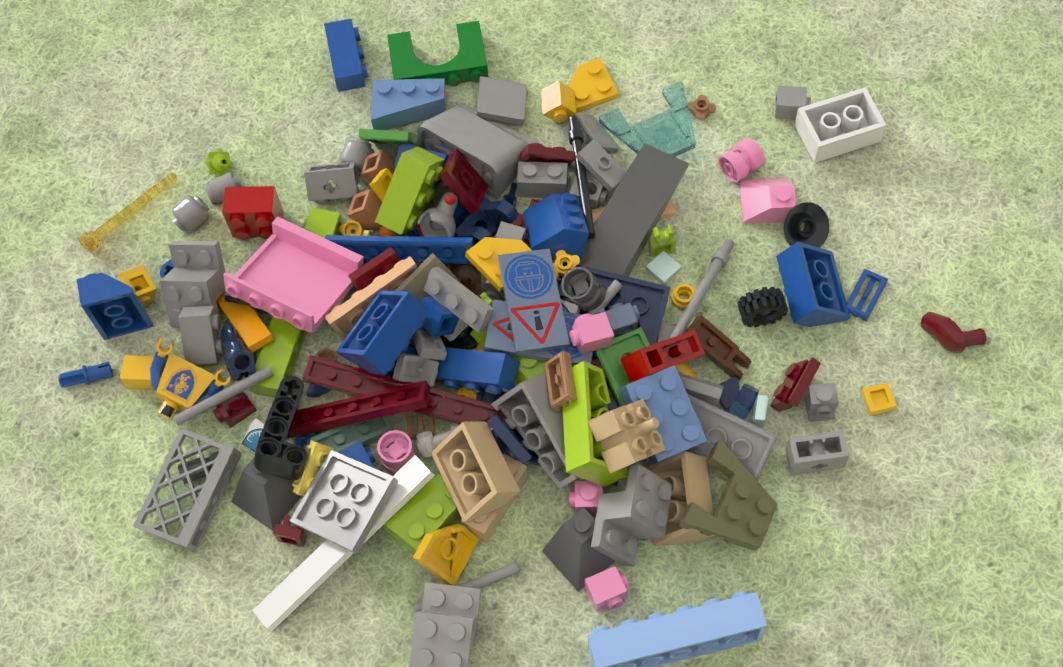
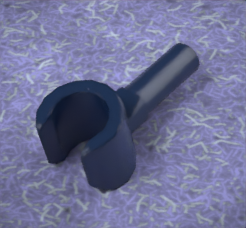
[502,182,517,208]

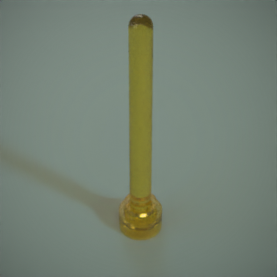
[77,173,177,253]

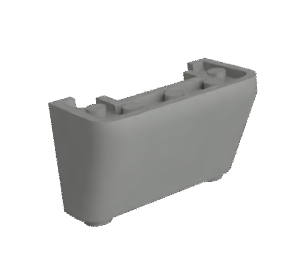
[417,106,528,199]

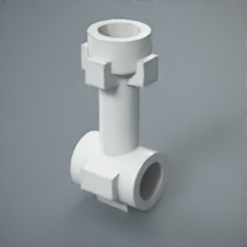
[415,423,460,457]

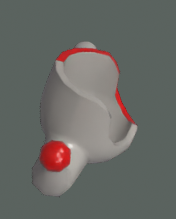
[417,193,458,237]

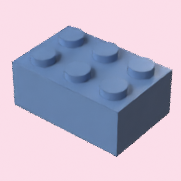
[619,365,707,464]

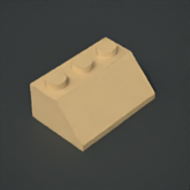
[431,421,520,523]
[646,451,715,546]

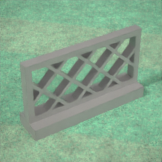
[133,428,242,552]

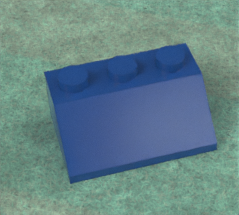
[523,193,589,260]
[776,242,851,327]
[76,273,154,340]
[336,290,429,375]

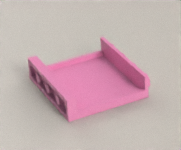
[223,217,364,334]

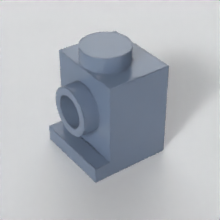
[598,303,641,338]

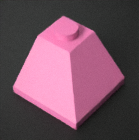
[739,178,796,223]

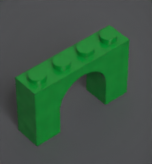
[387,21,489,86]

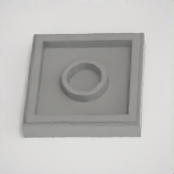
[476,76,527,125]

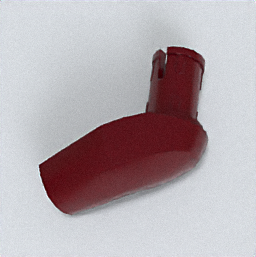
[921,312,987,353]

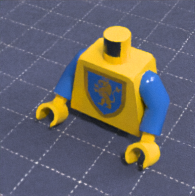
[150,337,232,420]

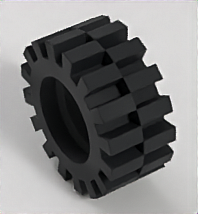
[737,287,788,328]

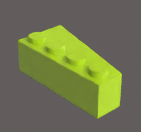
[562,361,628,487]
[381,473,461,555]

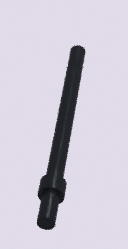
[568,116,595,239]

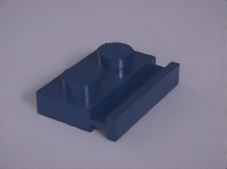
[487,412,533,464]

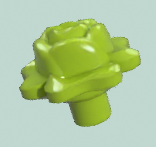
[204,148,233,178]

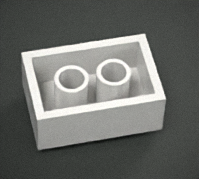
[795,87,886,163]

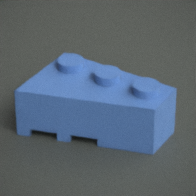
[371,79,447,130]

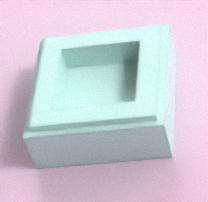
[646,251,682,285]
[752,395,768,428]

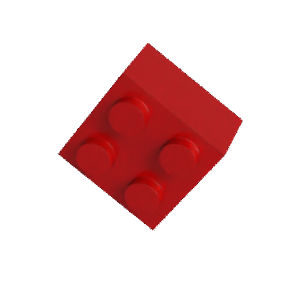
[222,186,284,240]

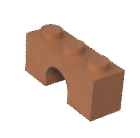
[347,150,396,230]

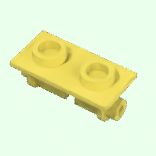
[292,440,334,496]

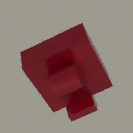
[273,514,307,547]

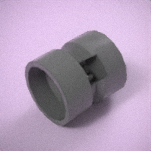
[561,267,606,311]

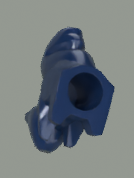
[221,323,256,381]

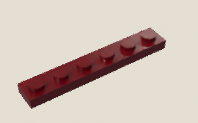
[288,380,431,438]

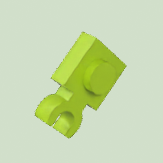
[648,224,676,257]

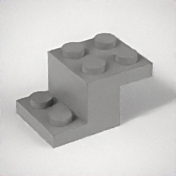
[160,241,226,327]
[591,464,672,566]
[409,582,482,667]

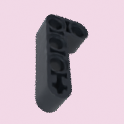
[253,376,308,481]

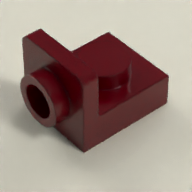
[212,391,257,428]

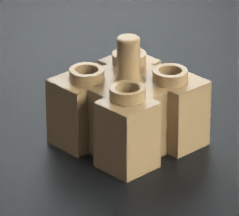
[588,399,666,473]

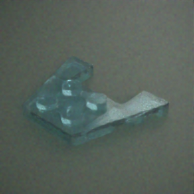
[599,81,696,157]

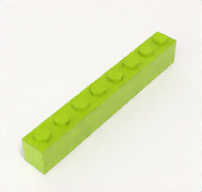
[248,207,344,398]

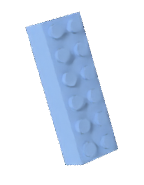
[588,591,767,667]

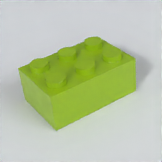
[375,147,444,235]

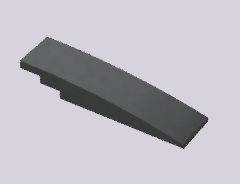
[579,143,689,277]

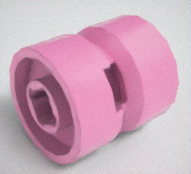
[718,138,765,183]
[377,430,415,475]

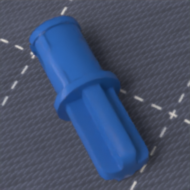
[58,361,113,388]

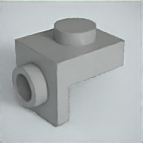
[393,353,439,387]

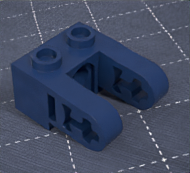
[454,197,519,245]

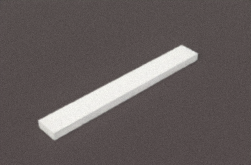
[253,455,435,632]

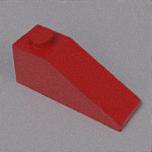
[620,330,705,383]

